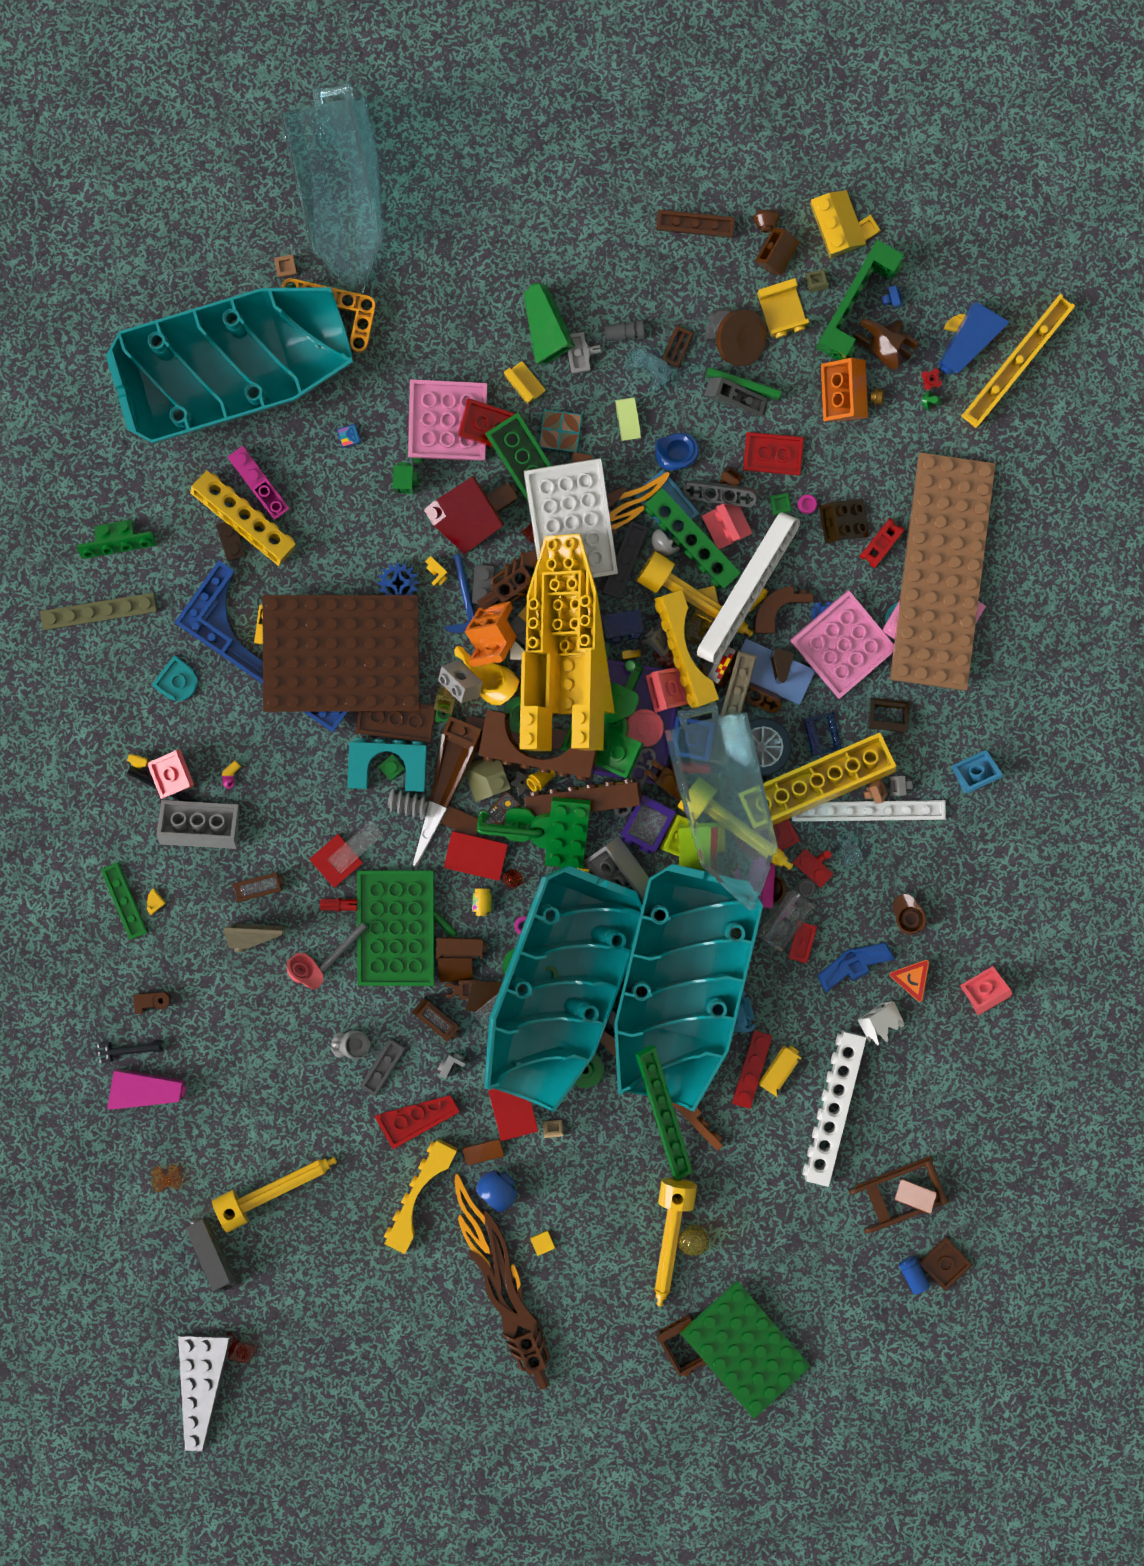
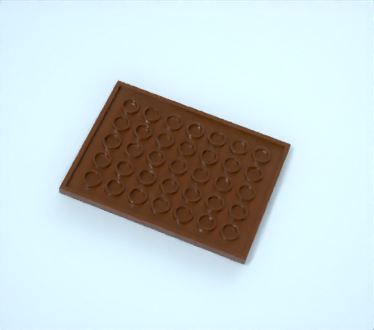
[262,595,419,712]

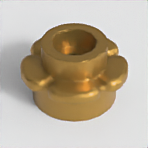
[871,387,884,406]

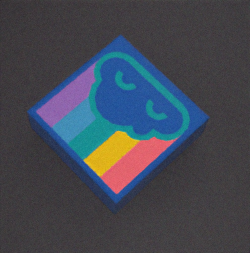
[337,424,361,448]

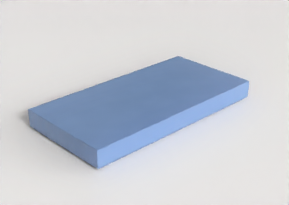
[740,639,815,705]

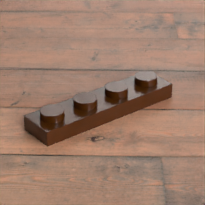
[656,210,735,238]

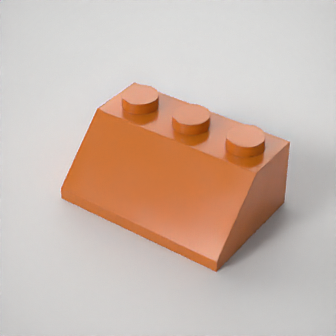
[821,358,868,422]

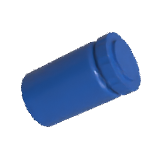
[898,1256,930,1295]

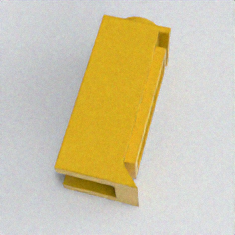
[758,1045,801,1098]

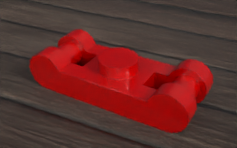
[859,518,905,568]

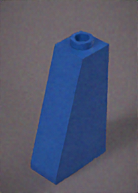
[938,302,1009,375]

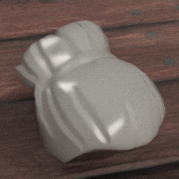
[331,1030,370,1059]

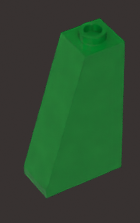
[524,283,575,365]

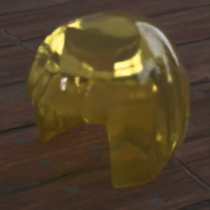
[678,1224,709,1256]

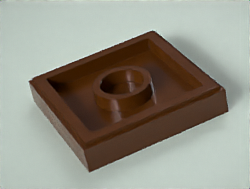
[919,1236,973,1291]

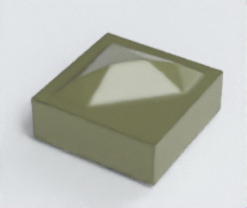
[805,270,828,293]

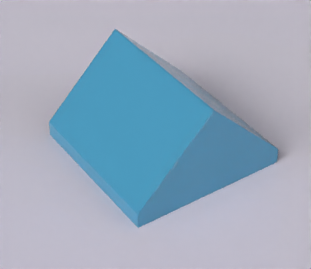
[952,750,1003,793]

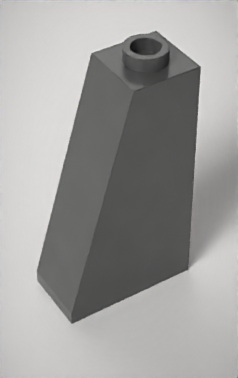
[185,1218,241,1292]

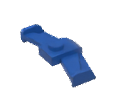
[818,942,895,993]

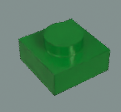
[378,754,405,781]

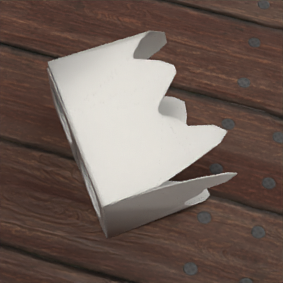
[858,1001,904,1046]

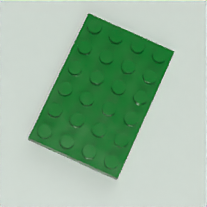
[357,870,435,986]
[680,1281,811,1419]

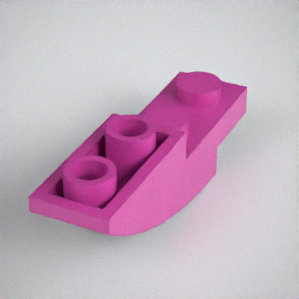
[227,445,290,520]

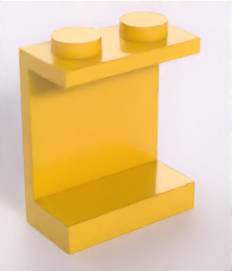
[757,278,809,339]

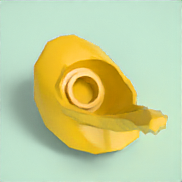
[454,646,519,705]

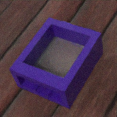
[620,794,676,854]

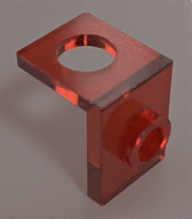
[225,1331,258,1364]

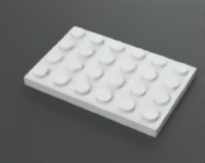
[524,458,618,578]

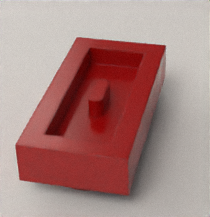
[788,921,817,963]

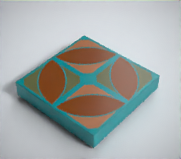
[539,409,582,453]

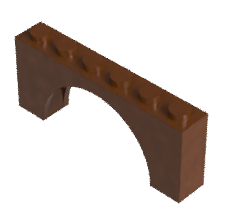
[478,710,599,781]

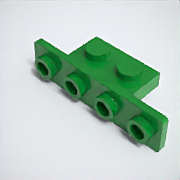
[77,519,157,559]

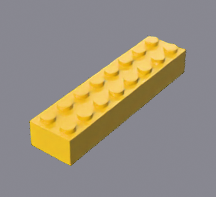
[738,733,897,832]

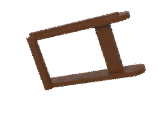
[848,1155,950,1233]

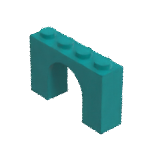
[347,738,427,792]

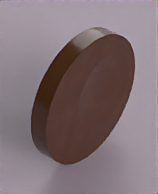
[716,309,767,366]

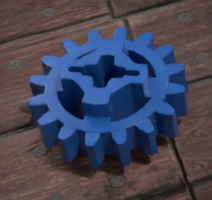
[377,562,419,595]

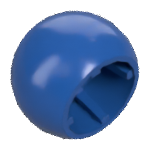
[476,1170,518,1212]

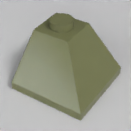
[465,758,512,802]

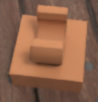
[863,778,887,804]

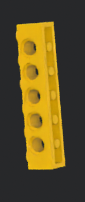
[191,470,296,566]

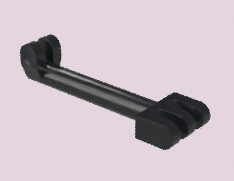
[96,1040,163,1063]

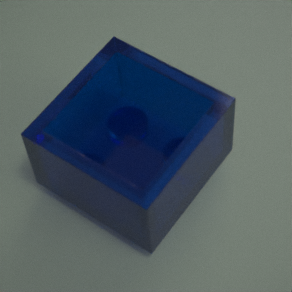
[602,609,644,644]

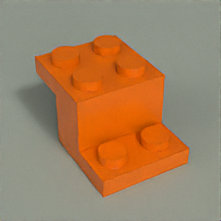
[465,601,517,667]

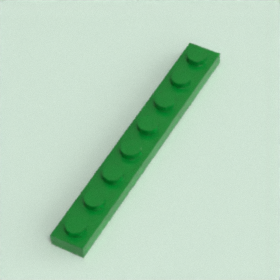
[635,1045,693,1181]

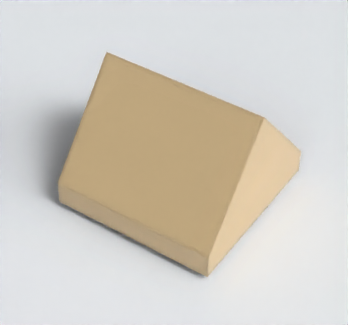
[543,1120,563,1138]

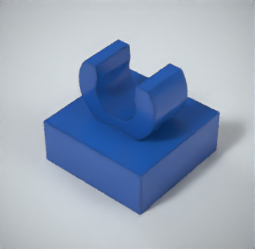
[882,286,904,308]

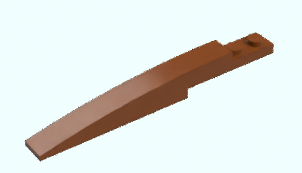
[600,1029,723,1151]

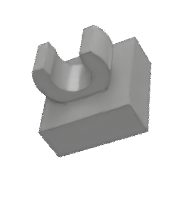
[889,776,913,796]

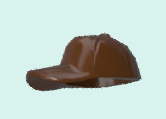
[893,894,926,935]

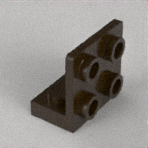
[819,499,869,544]

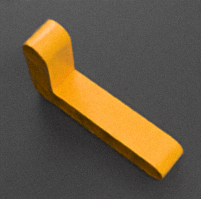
[282,278,376,353]

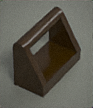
[770,648,794,684]
[867,698,909,733]

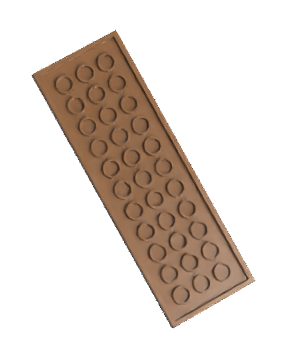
[890,452,996,691]

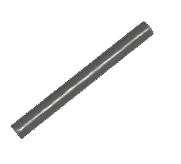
[319,922,368,974]

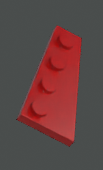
[374,1094,460,1149]

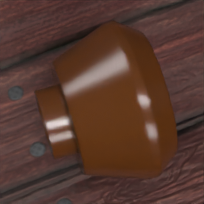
[753,210,780,233]

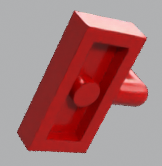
[792,848,833,888]

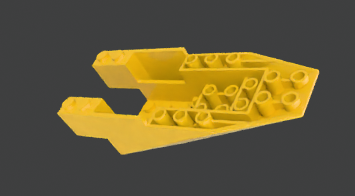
[520,534,615,752]

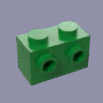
[392,462,419,494]

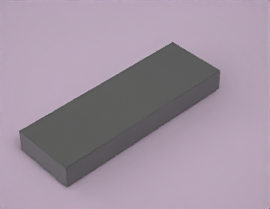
[360,1038,406,1097]

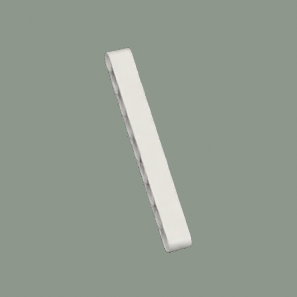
[697,512,800,664]

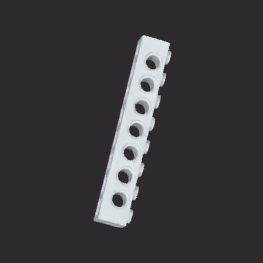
[802,1030,866,1187]

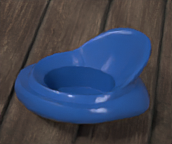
[655,433,699,471]

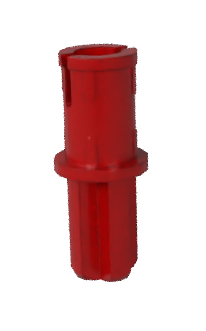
[320,897,357,913]

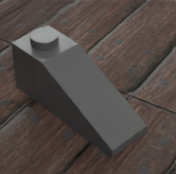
[704,377,768,417]

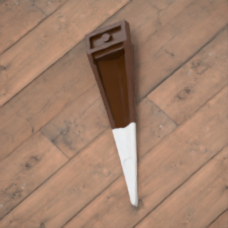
[413,716,483,867]

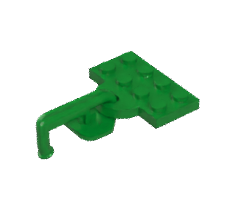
[560,660,644,779]
[477,797,591,869]

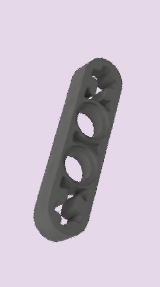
[683,480,758,507]
[614,747,656,817]

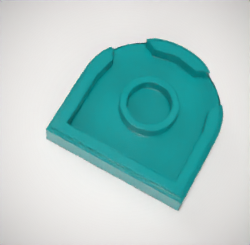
[151,655,198,701]

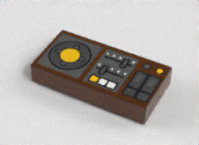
[486,791,520,825]

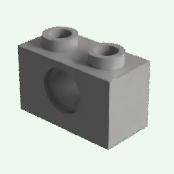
[438,660,483,704]

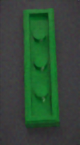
[705,367,781,401]
[100,862,148,940]

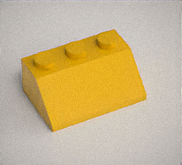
[810,190,866,259]

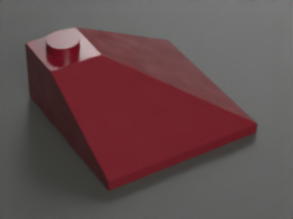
[424,476,504,554]

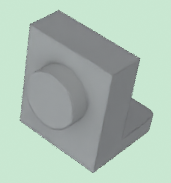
[437,1052,467,1079]

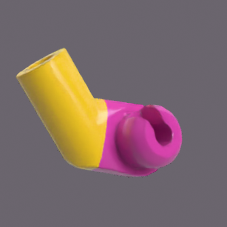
[222,760,241,789]

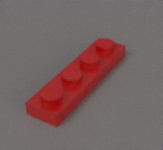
[732,1030,772,1109]

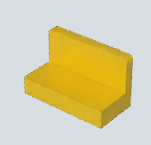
[504,361,545,405]

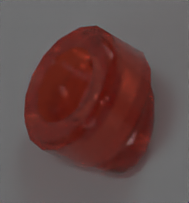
[502,869,523,889]

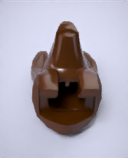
[853,318,919,370]

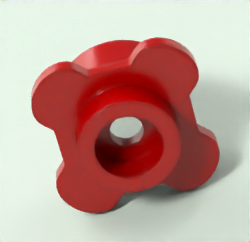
[921,369,942,390]

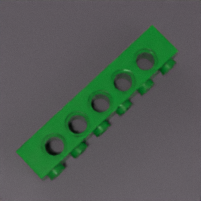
[644,488,740,589]

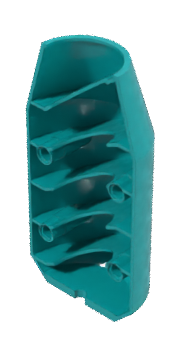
[106,287,354,444]
[614,864,763,1111]
[484,865,642,1112]

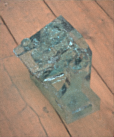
[624,346,673,392]

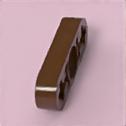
[745,682,782,713]

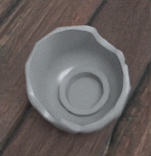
[652,529,680,557]

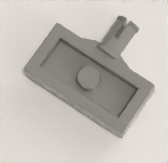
[567,332,601,374]

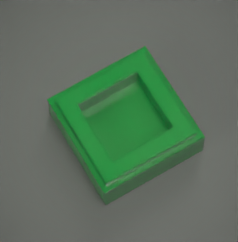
[769,493,792,516]

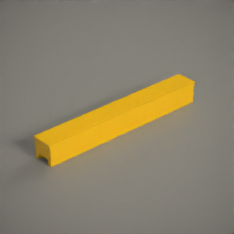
[961,294,1075,428]

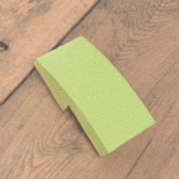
[615,397,641,441]

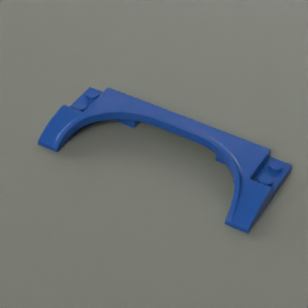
[174,560,348,733]

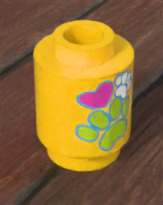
[472,888,492,916]

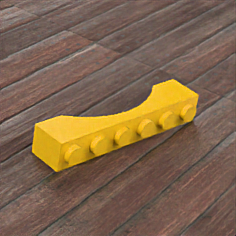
[655,589,719,708]
[384,1138,458,1254]

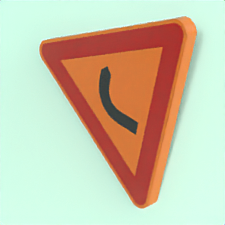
[889,960,929,1002]

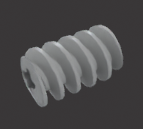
[387,788,429,820]

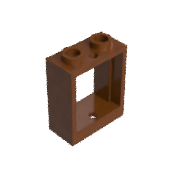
[656,1314,707,1377]

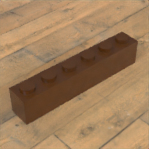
[524,779,643,816]

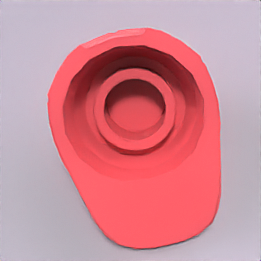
[287,953,324,989]

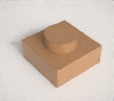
[274,254,297,279]

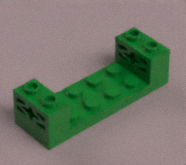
[816,240,904,361]

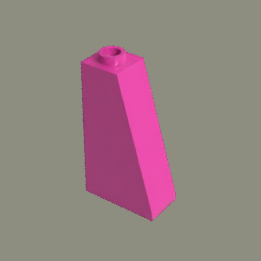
[107,1069,187,1109]

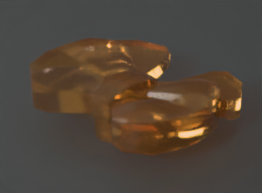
[151,1164,182,1192]

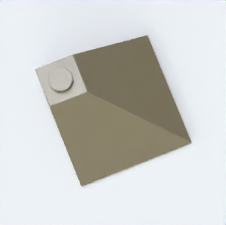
[224,924,290,952]

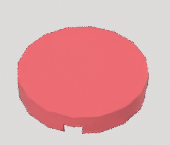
[627,709,664,747]

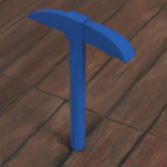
[444,554,475,633]

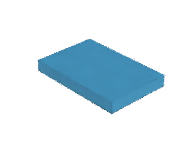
[635,469,700,538]

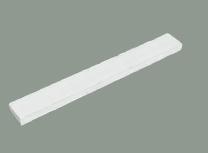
[792,800,946,821]

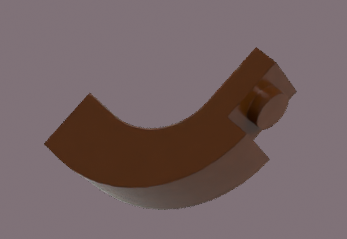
[754,586,813,634]

